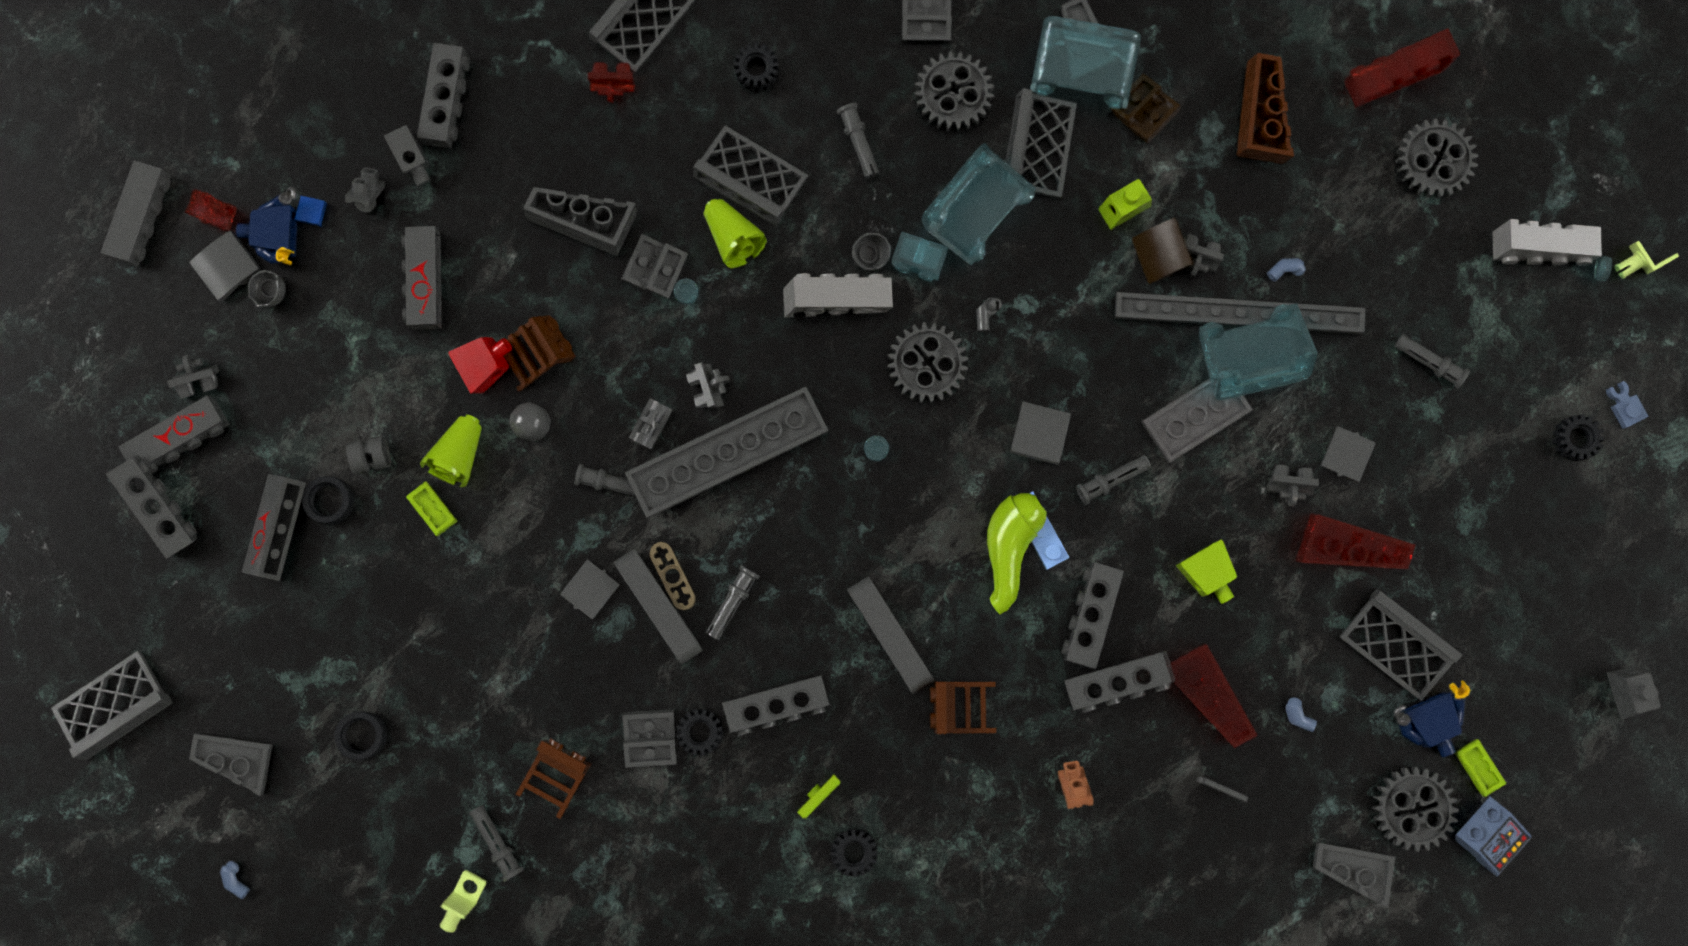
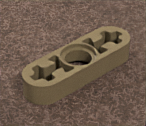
[650,542,696,610]

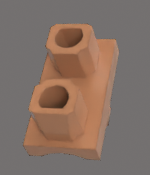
[1058,761,1094,809]

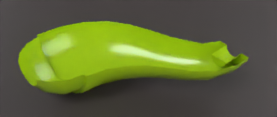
[987,493,1047,615]

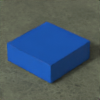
[295,196,327,227]

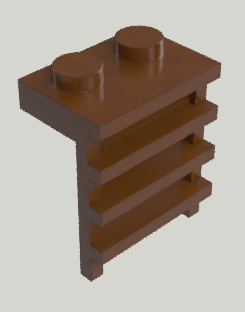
[504,315,576,391]
[930,682,996,734]
[515,738,591,819]

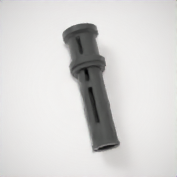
[837,103,880,179]
[1394,334,1470,389]
[1076,455,1151,505]
[574,463,635,496]
[705,565,760,640]
[469,805,524,882]

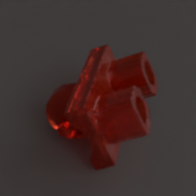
[588,62,635,102]
[185,189,237,232]

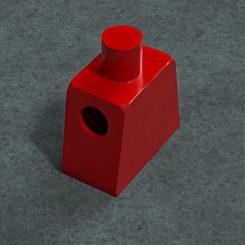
[448,337,512,394]

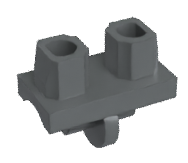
[345,167,385,212]
[1184,234,1224,276]
[167,354,219,399]
[686,362,730,409]
[629,398,673,450]
[1267,465,1319,507]

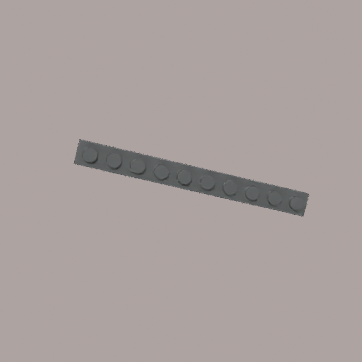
[1114,292,1365,334]

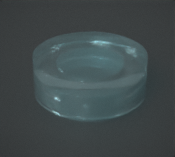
[1594,256,1612,281]
[674,279,699,305]
[864,436,889,461]

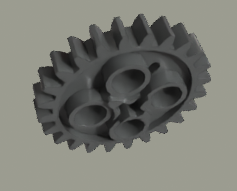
[915,51,994,132]
[1395,118,1479,199]
[887,322,968,404]
[1372,767,1459,852]

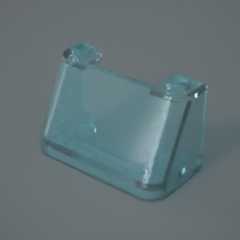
[1030,16,1141,109]
[921,143,1036,266]
[1199,303,1318,400]

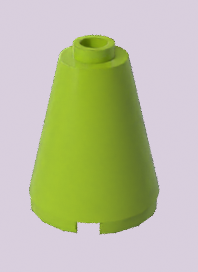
[704,199,767,268]
[420,415,482,487]

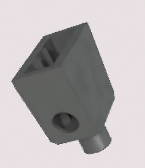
[384,125,431,187]
[1607,666,1661,720]

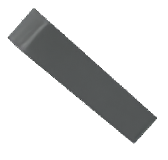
[613,548,703,665]
[847,576,935,695]

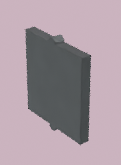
[1320,426,1376,483]
[560,559,620,620]
[1196,777,1248,802]

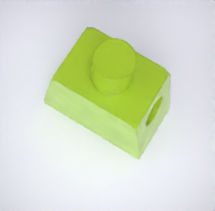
[1098,179,1152,230]
[1176,539,1237,604]

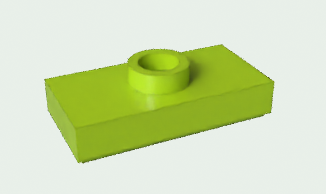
[406,481,458,537]
[1455,739,1507,797]
[798,774,840,819]

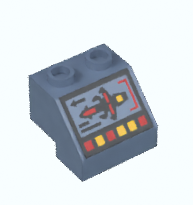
[1455,797,1532,877]

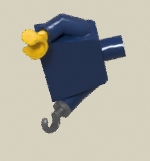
[236,187,297,265]
[1394,680,1470,757]

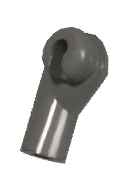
[977,297,1002,332]

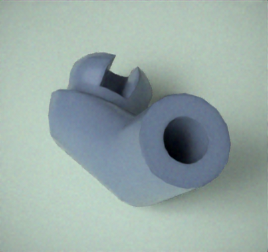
[1267,258,1306,281]
[1285,697,1317,732]
[220,861,250,900]

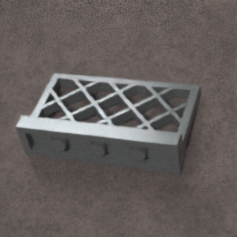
[589,0,695,73]
[1001,88,1077,199]
[693,126,808,227]
[1339,589,1463,701]
[51,651,173,761]

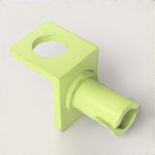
[1614,241,1679,279]
[440,870,487,932]

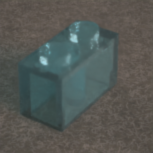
[891,232,949,281]

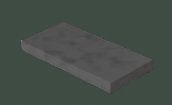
[1141,369,1253,464]

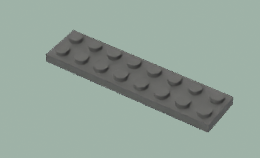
[624,387,828,519]

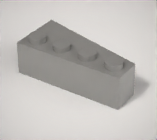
[1492,219,1602,266]
[783,273,893,318]

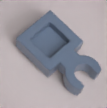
[1606,381,1649,429]

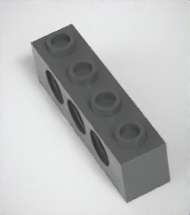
[417,43,470,149]
[106,455,197,559]
[1061,562,1124,669]
[1064,651,1175,713]
[722,676,829,736]

